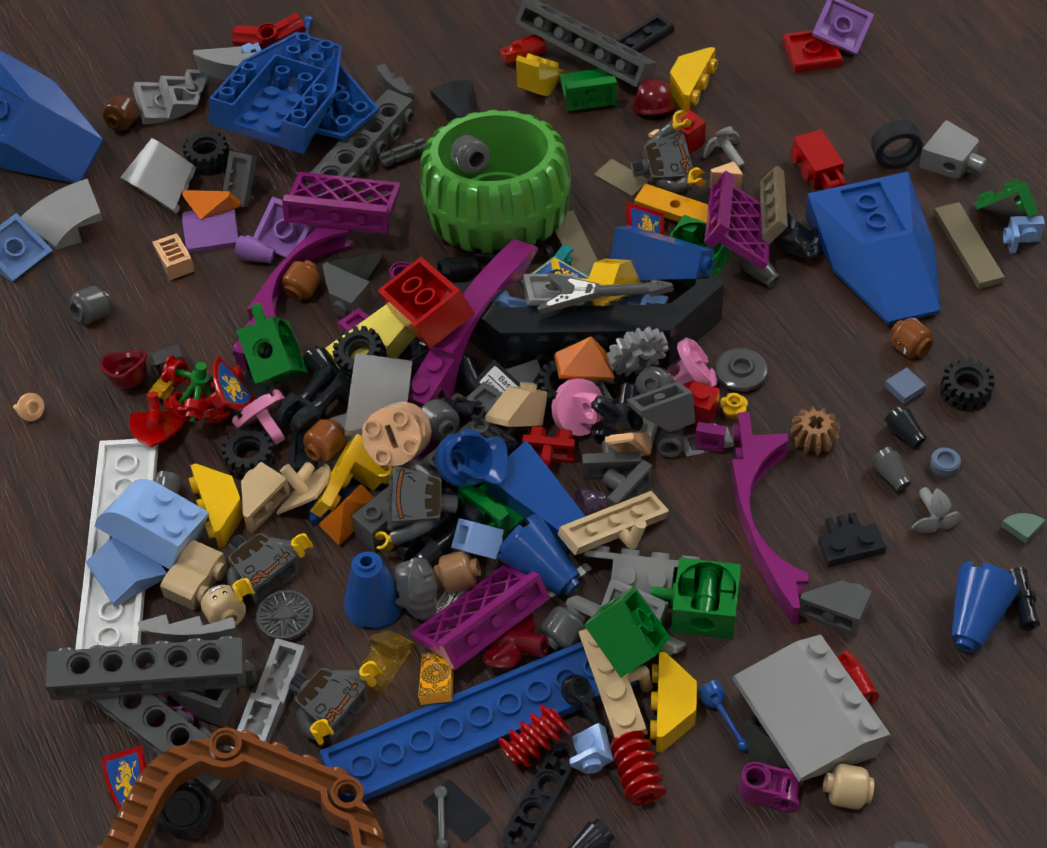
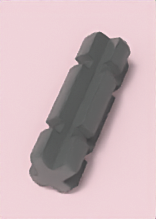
[379,138,426,168]

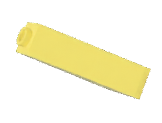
[325,305,416,381]

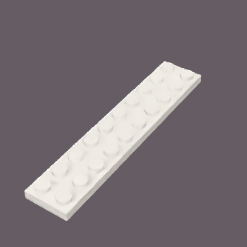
[75,439,159,650]

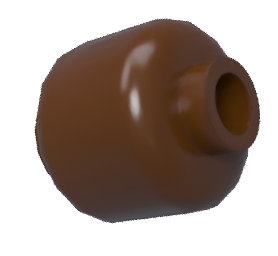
[102,94,140,132]

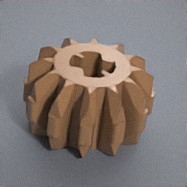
[790,406,840,456]

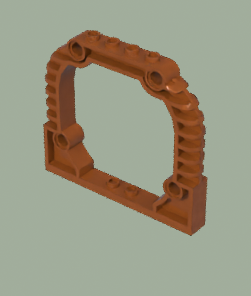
[96,727,386,848]

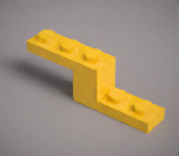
[310,433,388,517]

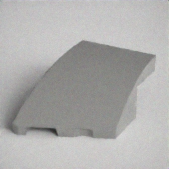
[133,69,208,124]
[120,138,196,214]
[21,179,103,250]
[344,353,412,436]
[138,614,239,662]

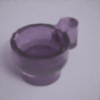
[574,488,607,516]

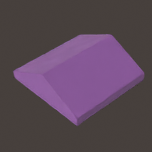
[812,0,874,56]
[253,196,316,258]
[182,208,239,253]

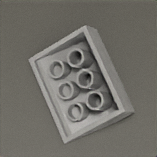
[732,635,891,782]

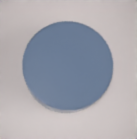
[930,448,961,477]

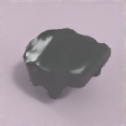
[394,557,438,620]

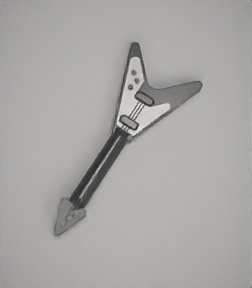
[537,273,674,315]

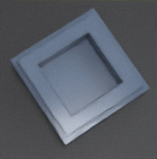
[885,368,926,404]

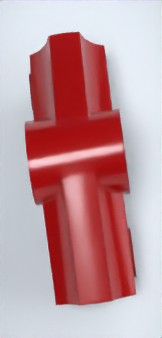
[232,12,306,50]

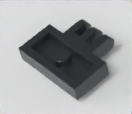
[818,512,886,567]

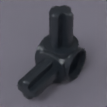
[591,383,643,435]

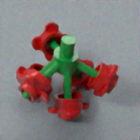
[161,355,244,423]

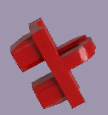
[522,426,575,471]

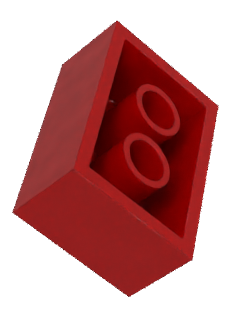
[377,257,475,349]

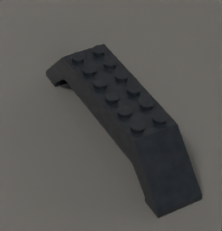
[453,278,724,369]

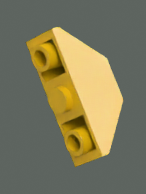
[669,47,718,111]
[516,53,566,97]
[588,259,641,306]
[188,464,244,549]
[650,652,697,752]

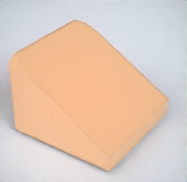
[710,162,743,190]

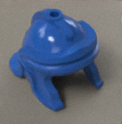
[434,429,508,488]

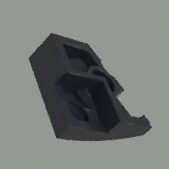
[430,80,479,122]

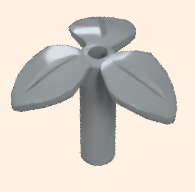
[703,126,745,169]
[912,487,962,534]

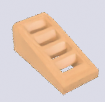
[152,233,195,280]
[605,432,651,456]

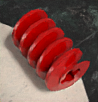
[498,704,572,773]
[610,731,667,805]

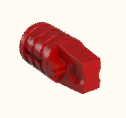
[500,34,546,63]
[837,650,879,706]

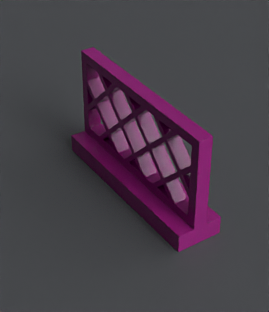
[704,170,769,270]
[282,172,401,234]
[410,565,551,670]

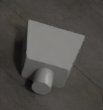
[919,120,987,179]

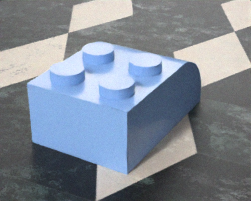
[94,479,209,570]

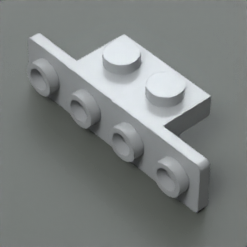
[584,546,700,594]
[566,579,686,655]

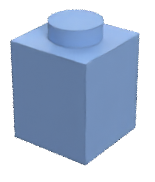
[451,518,504,559]

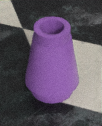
[234,235,276,264]

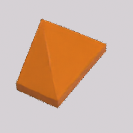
[182,190,241,220]
[554,336,614,381]
[318,484,374,546]

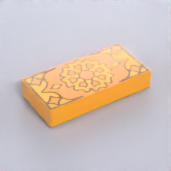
[418,652,454,705]

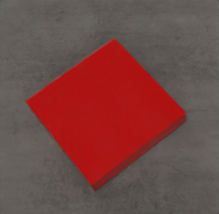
[782,30,843,73]

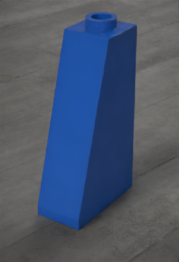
[610,225,714,280]
[486,441,585,552]

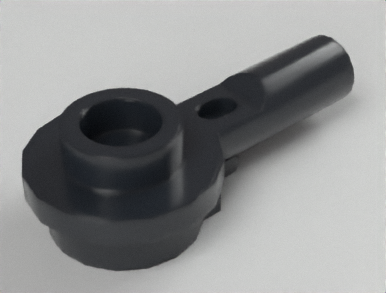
[561,674,608,728]

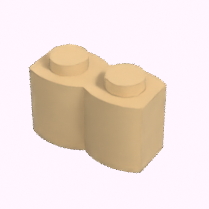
[160,540,227,611]

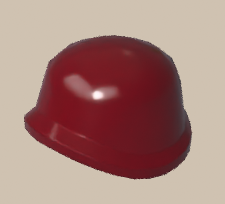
[633,79,676,116]
[99,350,148,389]

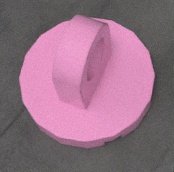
[667,338,717,387]
[551,378,604,436]
[232,389,285,445]

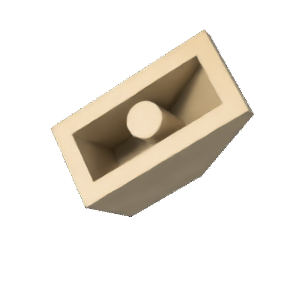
[485,382,548,427]
[241,462,290,534]

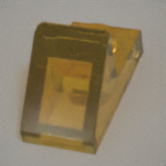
[359,630,415,693]

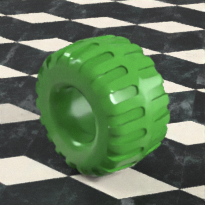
[420,110,571,254]

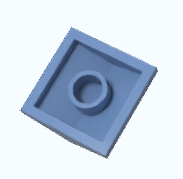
[0,213,53,283]
[86,538,167,607]

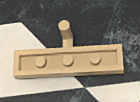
[557,491,669,555]
[579,629,653,738]

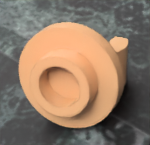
[13,393,44,421]

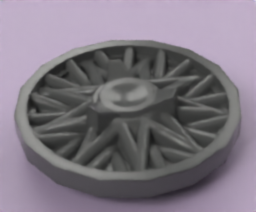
[715,348,767,391]
[256,590,313,641]

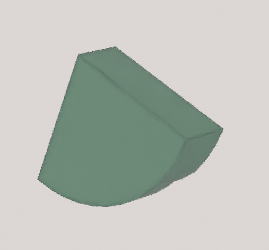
[1001,513,1045,544]

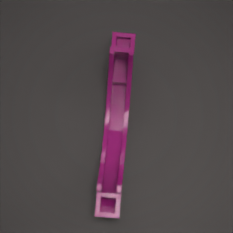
[233,226,354,371]
[407,239,538,408]
[730,412,809,624]

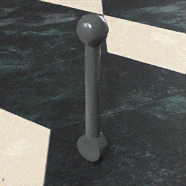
[434,786,448,848]

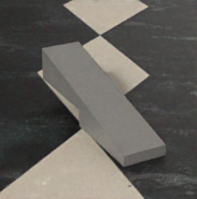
[231,638,310,749]

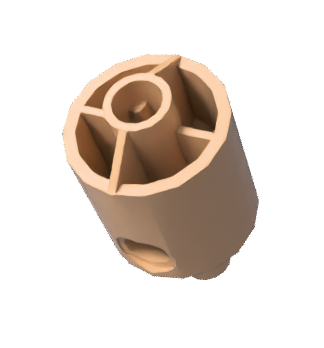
[362,401,432,467]

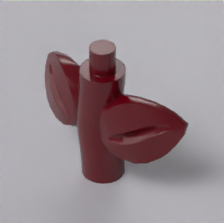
[483,613,549,669]

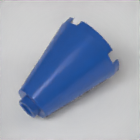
[496,513,580,596]
[343,552,402,630]
[951,561,1021,652]

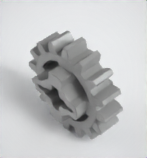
[606,327,669,376]

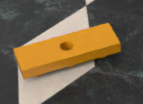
[634,183,708,222]

